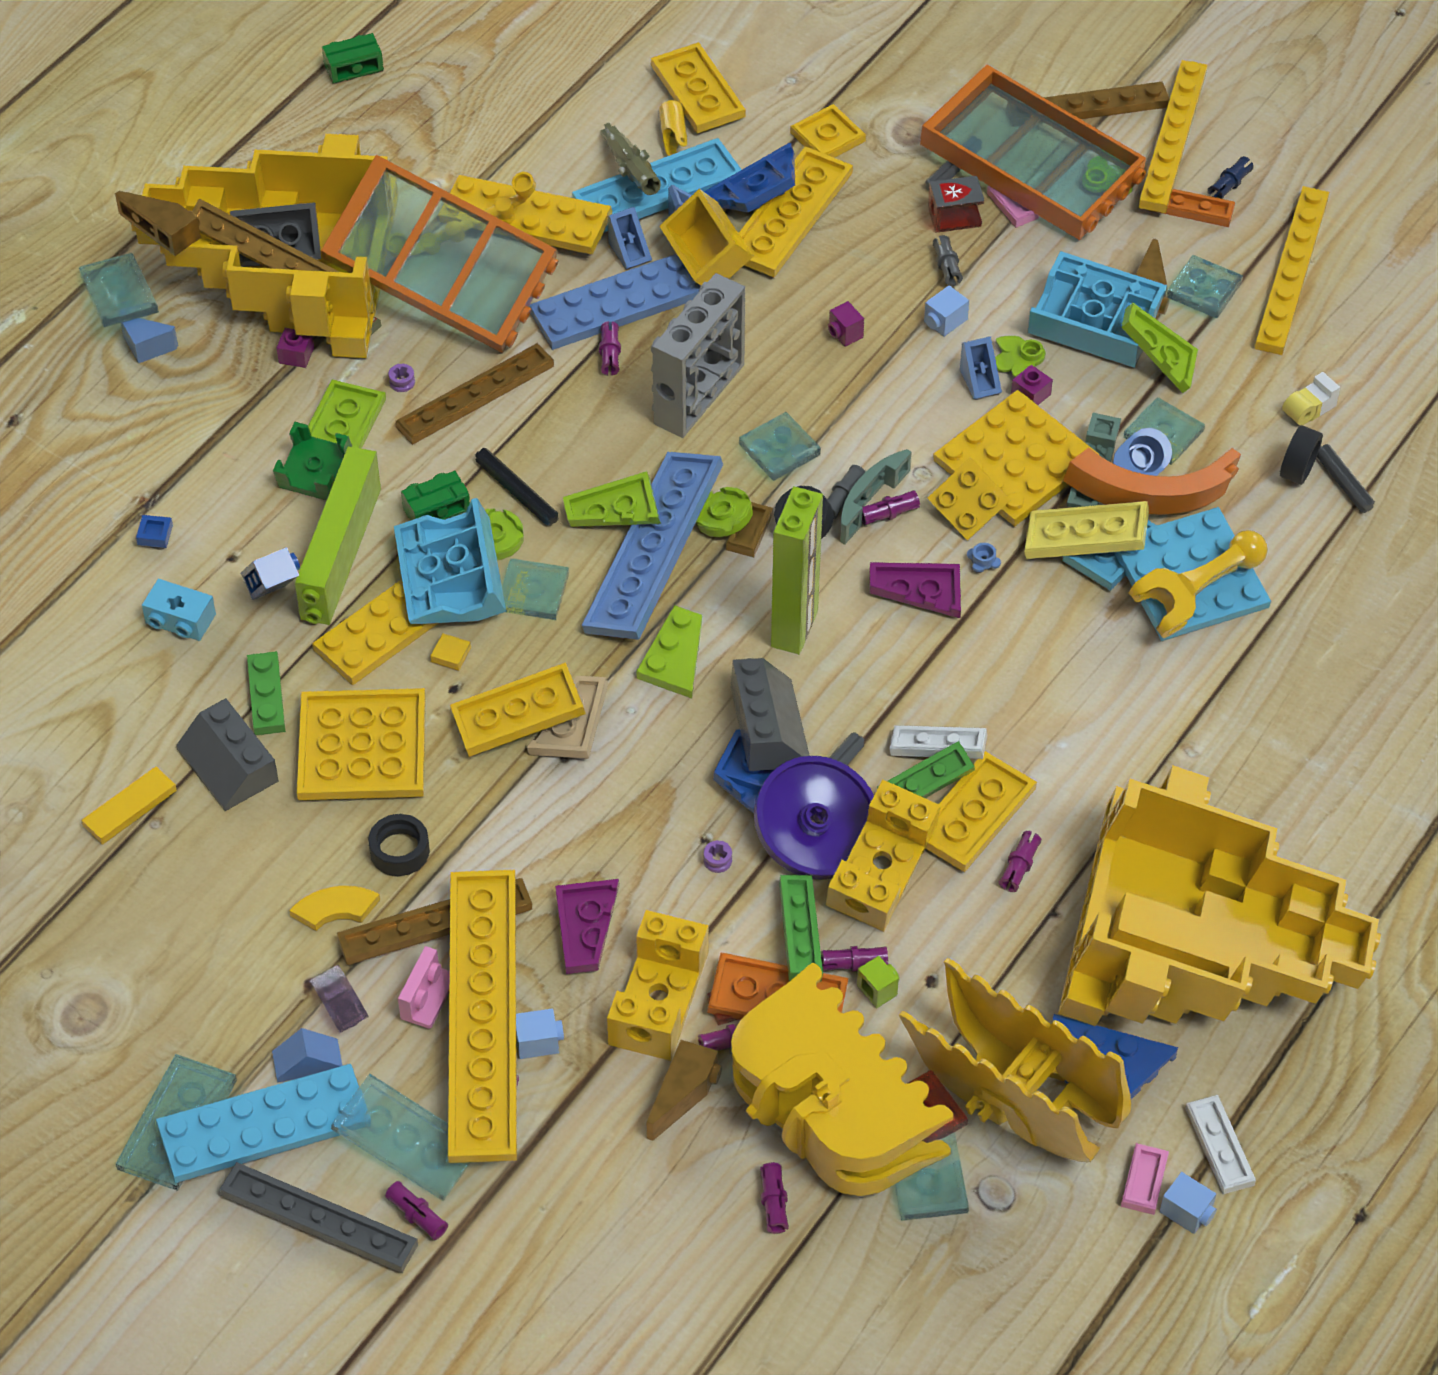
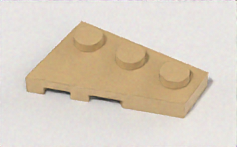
[527,676,608,759]

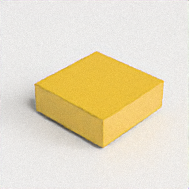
[430,633,471,671]

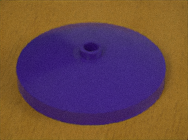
[754,756,874,880]

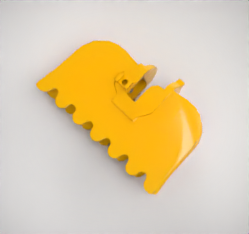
[899,958,1131,1163]
[731,963,953,1196]

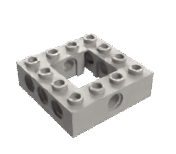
[651,273,745,438]

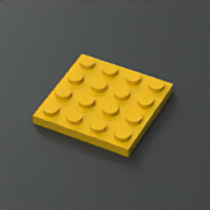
[933,390,1099,527]
[297,688,426,800]

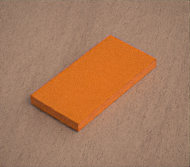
[707,952,849,1020]

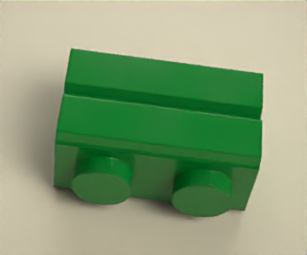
[322,33,384,84]
[401,470,470,521]

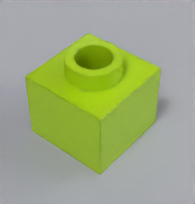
[857,956,899,1008]

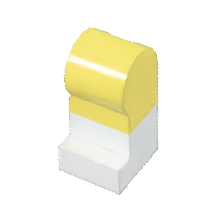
[1282,372,1340,425]

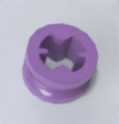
[388,364,415,392]
[704,840,732,873]

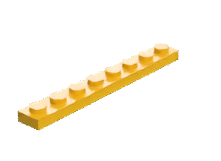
[1139,60,1208,213]
[1255,186,1330,355]

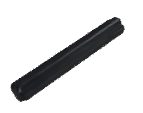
[475,448,559,526]

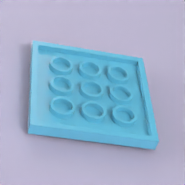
[1114,507,1271,641]

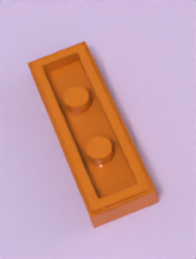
[1149,189,1235,227]

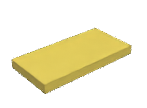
[1024,501,1149,559]

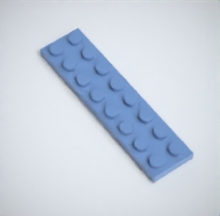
[582,452,723,640]

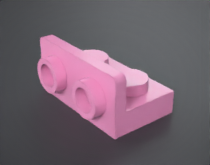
[398,946,450,1029]

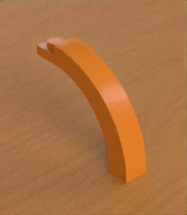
[1063,447,1241,515]

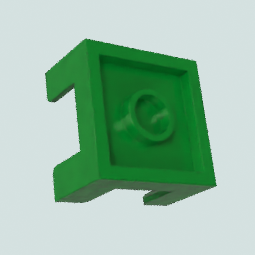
[273,421,352,501]

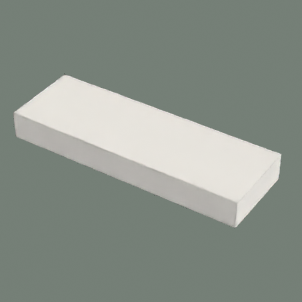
[890,725,987,759]
[1185,1095,1256,1194]

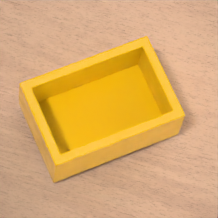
[659,189,754,285]

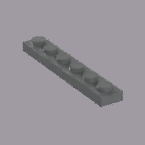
[220,1162,418,1273]

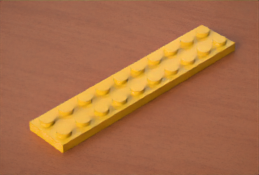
[448,870,517,1163]

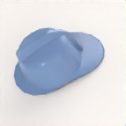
[1113,428,1172,476]

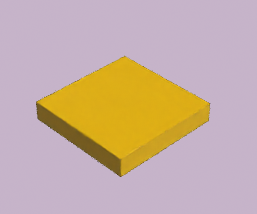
[790,104,866,158]

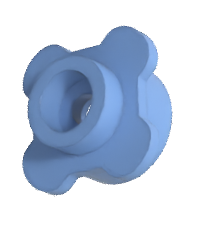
[967,543,1001,572]

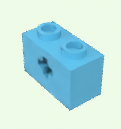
[142,578,216,641]

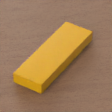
[81,766,177,845]

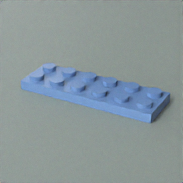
[529,254,701,350]

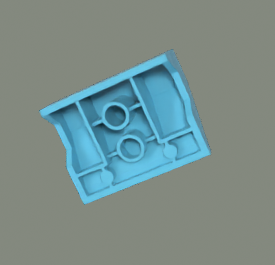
[1028,251,1167,368]
[394,498,506,624]

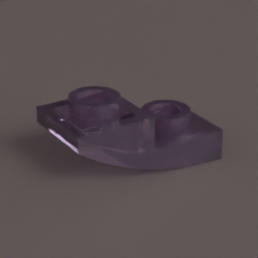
[310,965,369,1033]

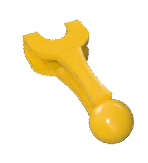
[1128,530,1268,638]

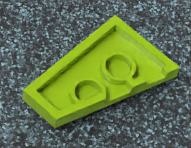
[1121,303,1198,393]
[563,471,661,527]
[636,605,702,699]

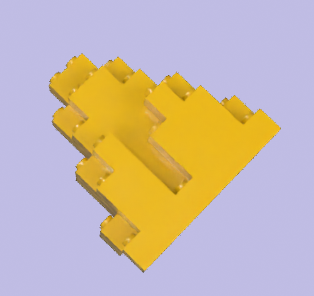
[131,133,399,358]
[1058,765,1381,1026]

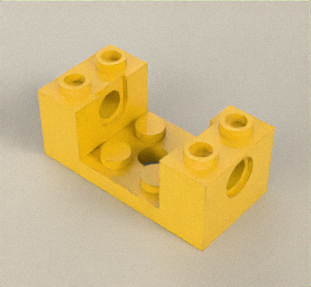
[826,779,941,932]
[607,910,709,1061]

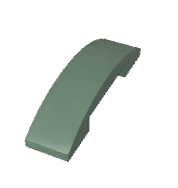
[1067,413,1121,507]
[840,449,912,545]

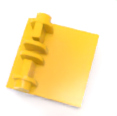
[927,457,1011,541]

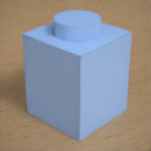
[924,285,969,337]
[516,1008,564,1059]
[1160,1172,1217,1234]

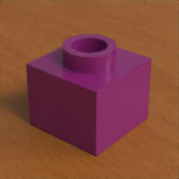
[828,301,865,347]
[276,328,314,368]
[1011,365,1053,405]

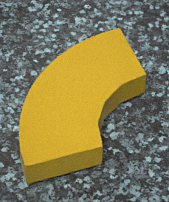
[289,886,380,931]

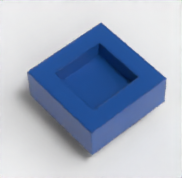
[136,515,173,548]

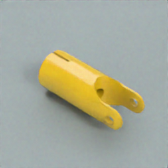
[659,100,687,156]

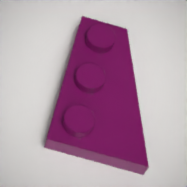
[869,562,961,618]
[555,879,619,974]

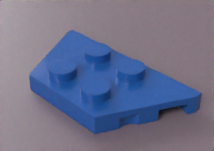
[704,143,795,212]
[713,728,804,814]
[1053,1014,1178,1099]

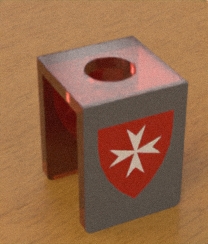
[928,176,984,233]

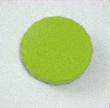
[696,487,753,537]
[485,508,524,560]

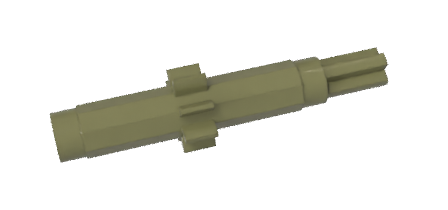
[600,123,661,195]

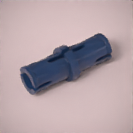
[1208,156,1254,199]

